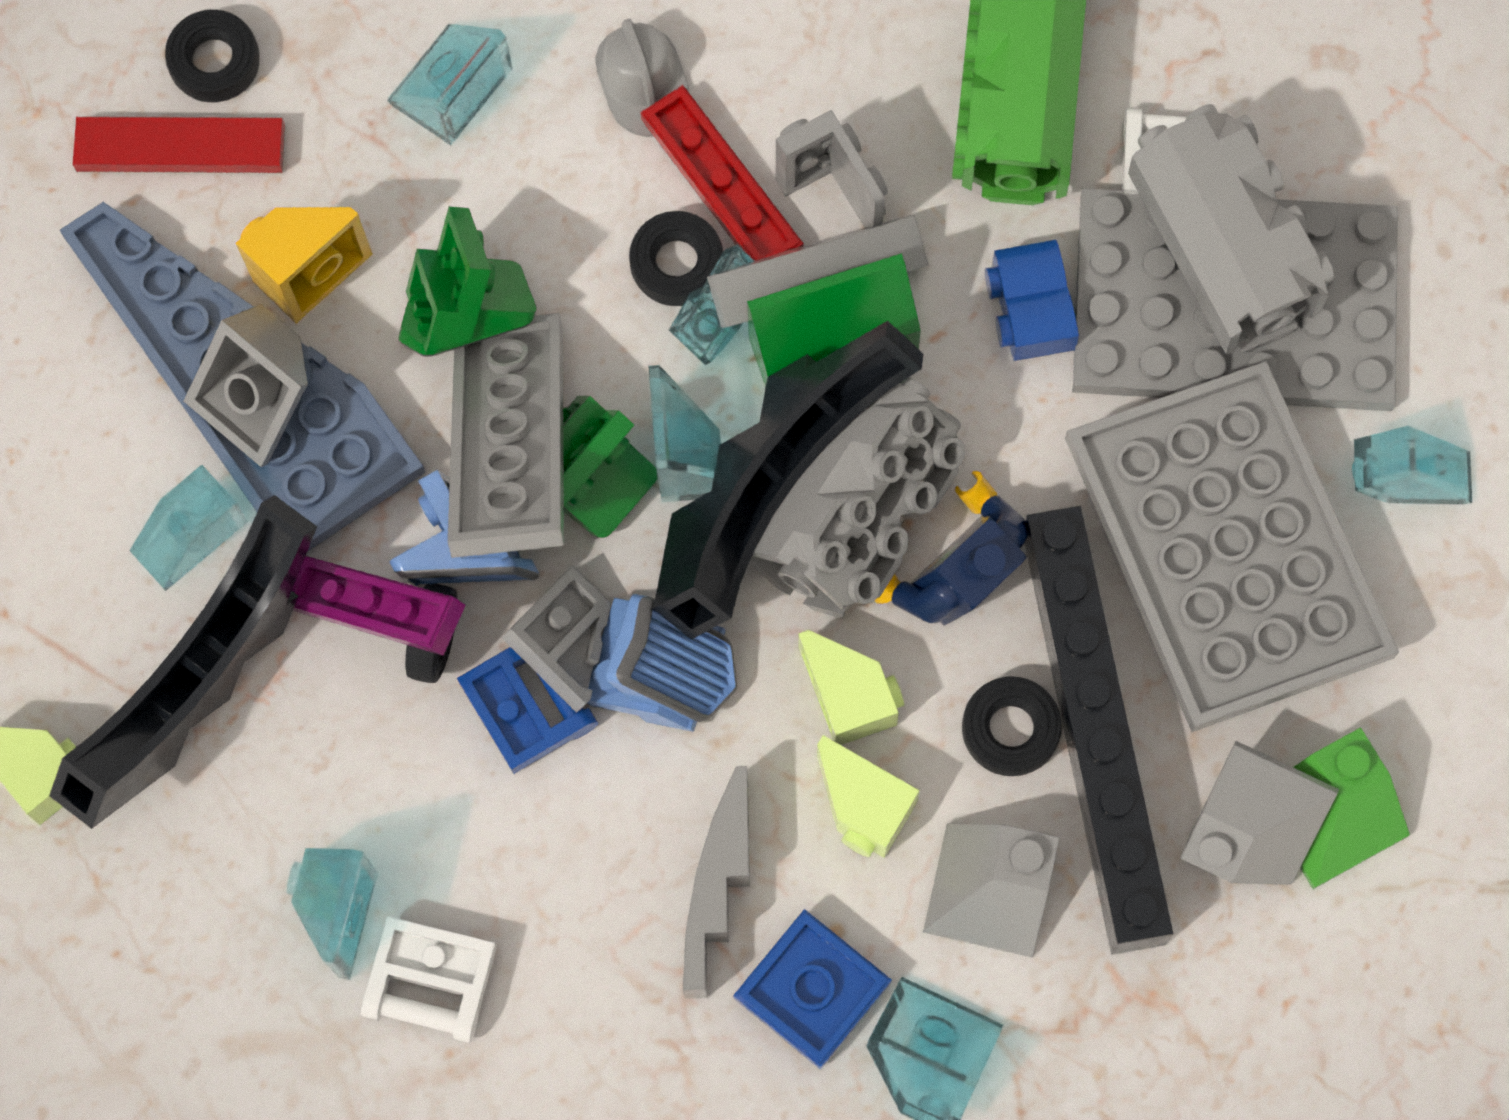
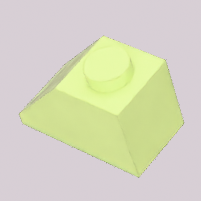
[798,630,904,745]
[0,727,76,825]
[817,735,920,858]

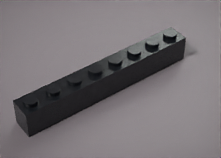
[1024,506,1174,955]

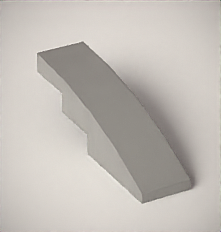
[707,215,928,328]
[683,766,750,998]

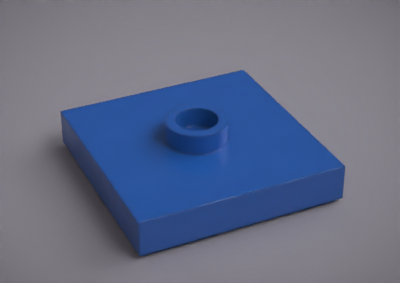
[733,909,892,1070]

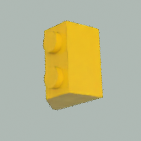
[236,207,373,324]

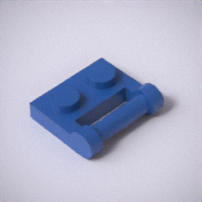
[457,647,598,774]

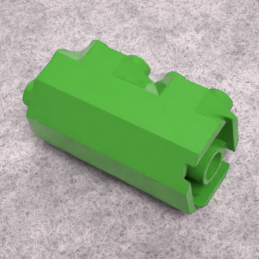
[952,0,1086,206]

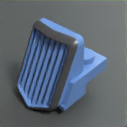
[389,470,540,586]
[587,594,737,732]

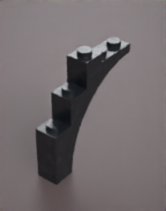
[653,321,923,640]
[49,495,317,829]

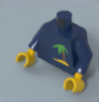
[875,470,1029,626]

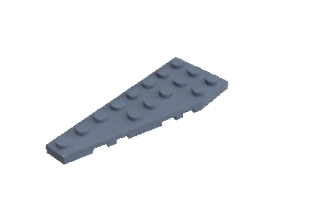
[59,202,425,552]

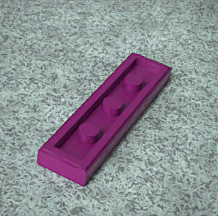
[292,556,466,656]

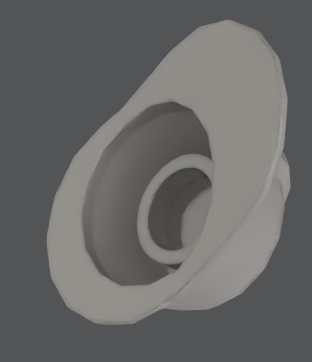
[595,18,689,137]

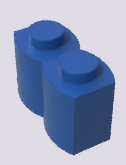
[985,240,1079,361]

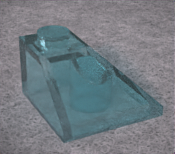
[648,365,721,503]
[287,848,378,981]
[866,977,1004,1120]

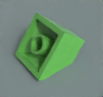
[1293,727,1410,889]

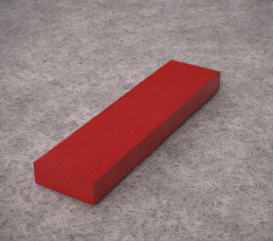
[640,85,804,263]
[72,117,285,173]

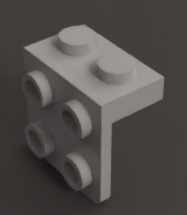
[776,110,888,229]

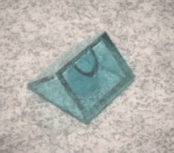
[387,24,513,145]

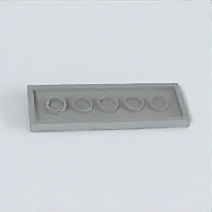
[448,313,564,558]

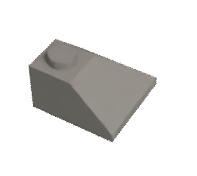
[184,304,308,467]
[1180,741,1339,885]
[923,823,1060,957]

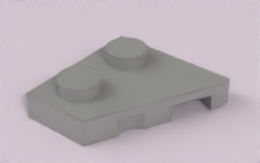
[501,566,611,713]

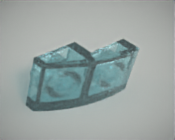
[669,244,754,365]

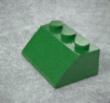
[747,253,921,387]

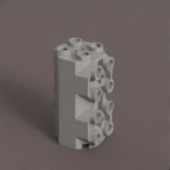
[1128,104,1334,354]
[750,377,965,618]

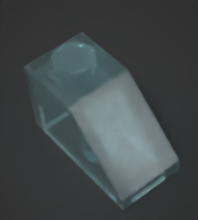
[1352,426,1472,505]
[129,465,248,591]

